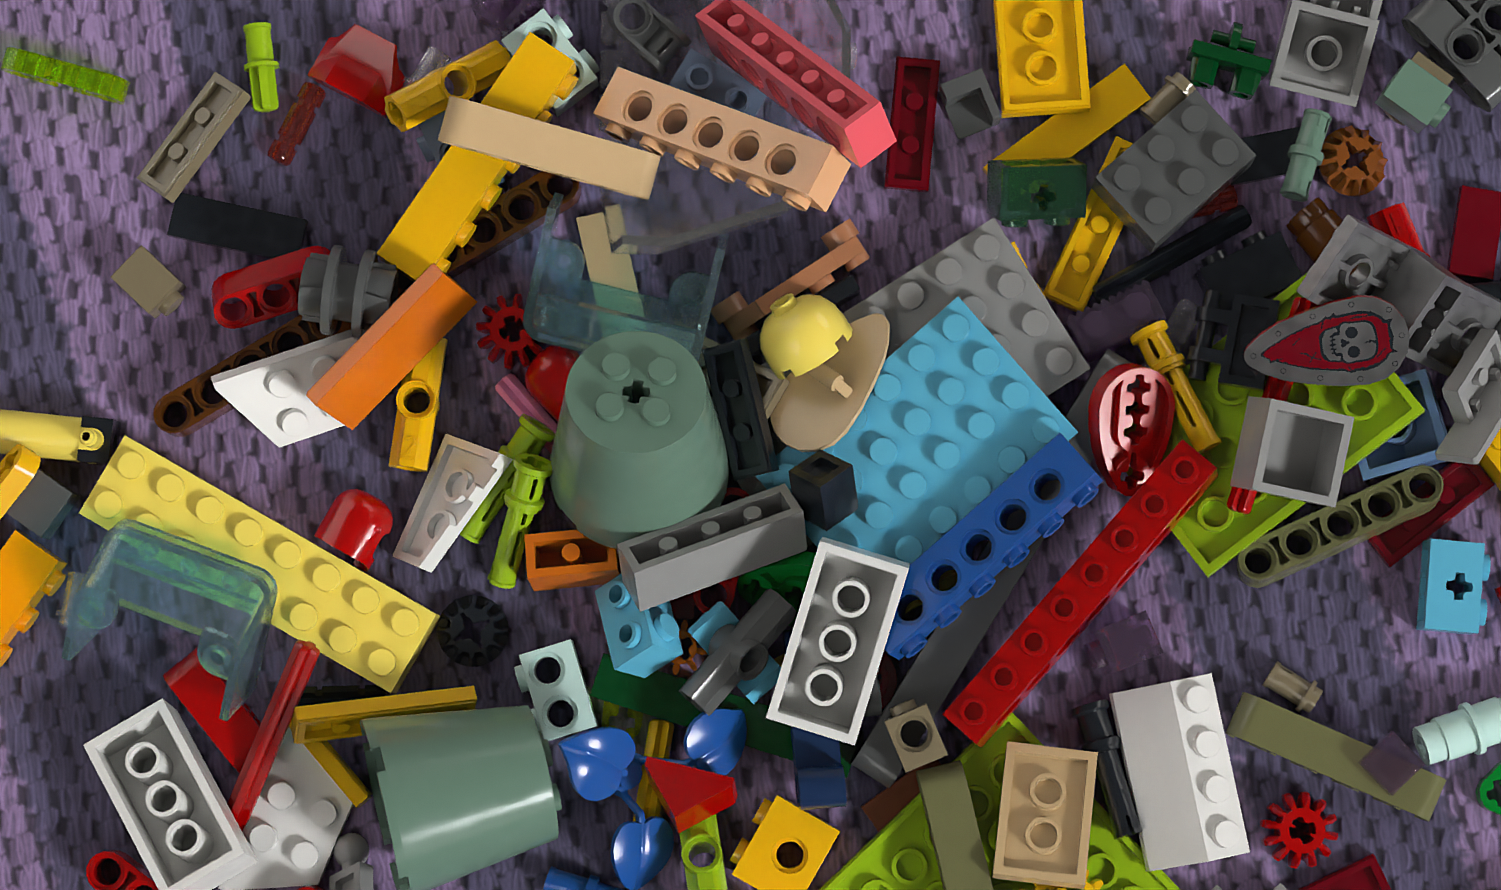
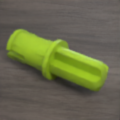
[243,22,279,112]

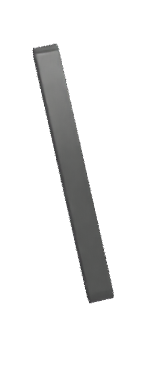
[851,348,1140,788]

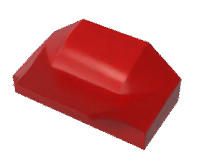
[307,24,407,118]

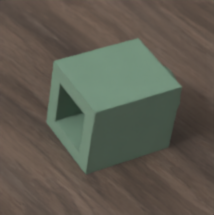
[1374,59,1453,134]

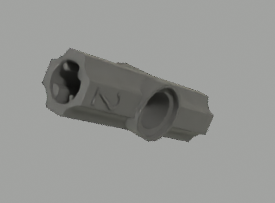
[679,588,798,716]

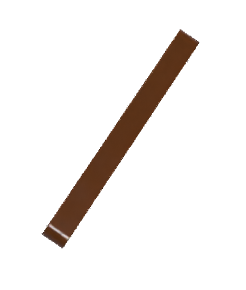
[153,171,581,437]

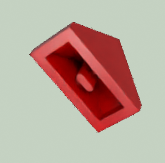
[645,756,738,834]

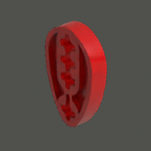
[1088,363,1175,496]

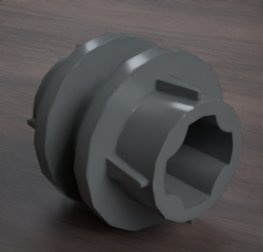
[298,245,399,340]

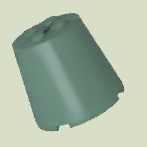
[550,331,729,549]
[360,705,562,890]

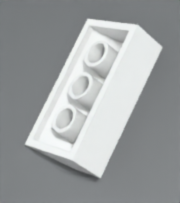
[1109,673,1250,871]

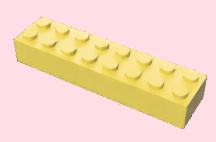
[79,435,440,694]

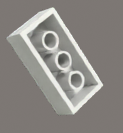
[766,537,910,746]
[83,698,258,890]

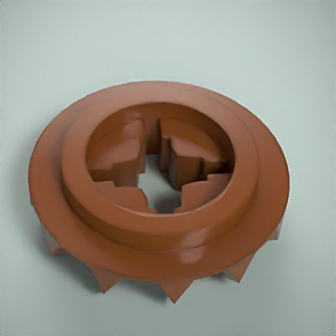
[1319,125,1388,197]

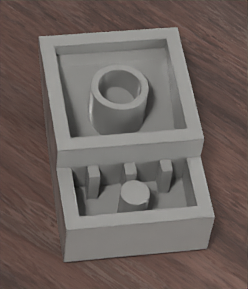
[1269,0,1383,107]

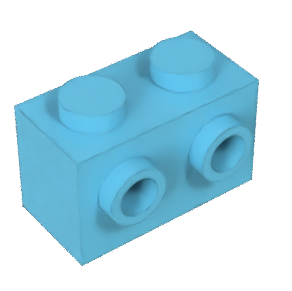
[595,573,683,678]

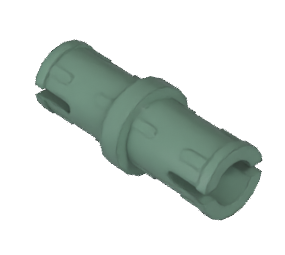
[1279,108,1332,202]

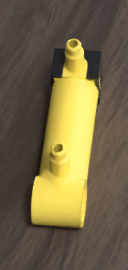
[0,409,121,466]

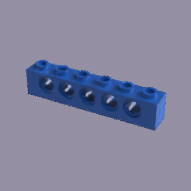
[885,433,1103,660]

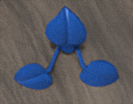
[558,707,747,890]

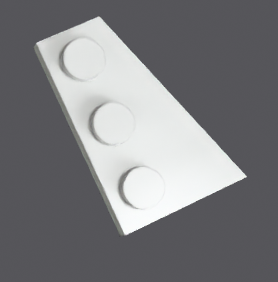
[393,434,513,573]

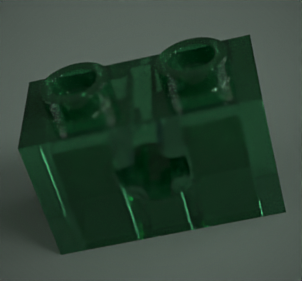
[987,157,1087,228]

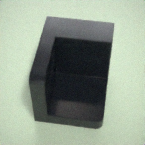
[788,449,858,531]

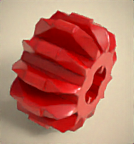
[475,294,552,370]
[1260,792,1338,869]

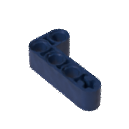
[783,630,847,810]

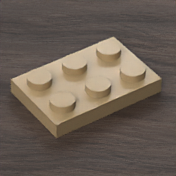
[992,741,1098,889]

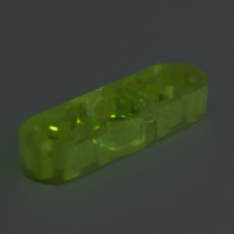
[0,47,130,105]

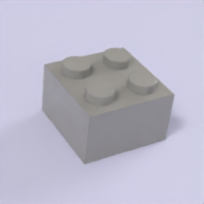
[1230,396,1354,507]

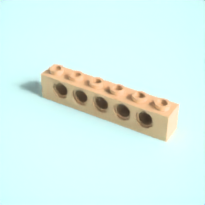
[593,67,851,212]

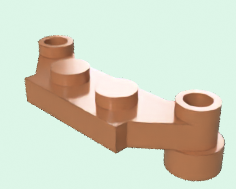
[710,218,871,341]

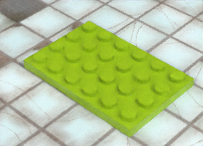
[1124,273,1425,578]

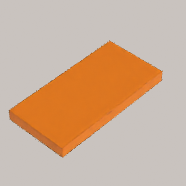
[306,264,477,430]

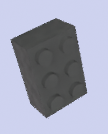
[1092,90,1256,253]

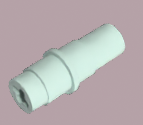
[1412,697,1501,766]

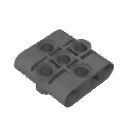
[1401,0,1501,112]

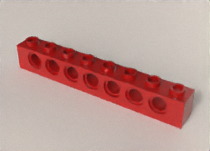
[942,439,1219,748]

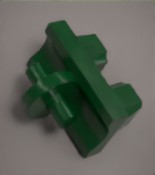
[1186,22,1272,100]

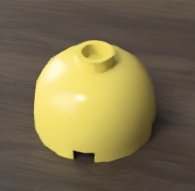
[760,293,853,379]

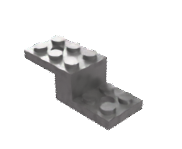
[1296,214,1501,377]

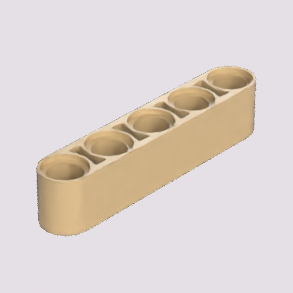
[438,96,661,200]

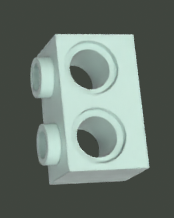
[501,8,600,117]
[514,639,598,741]

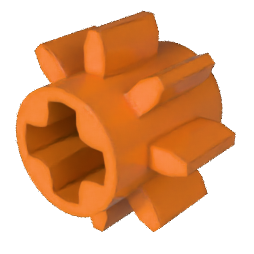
[671,619,707,675]

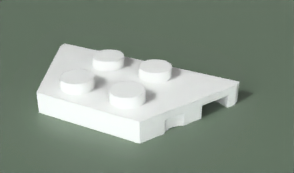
[210,330,357,448]
[218,728,354,890]

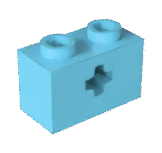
[1416,539,1491,635]

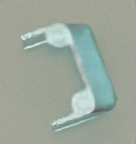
[523,192,729,362]
[61,519,277,721]

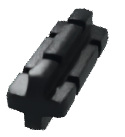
[298,685,386,706]

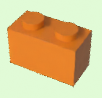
[524,529,621,591]

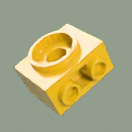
[729,794,840,890]

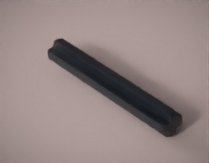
[1092,205,1253,307]

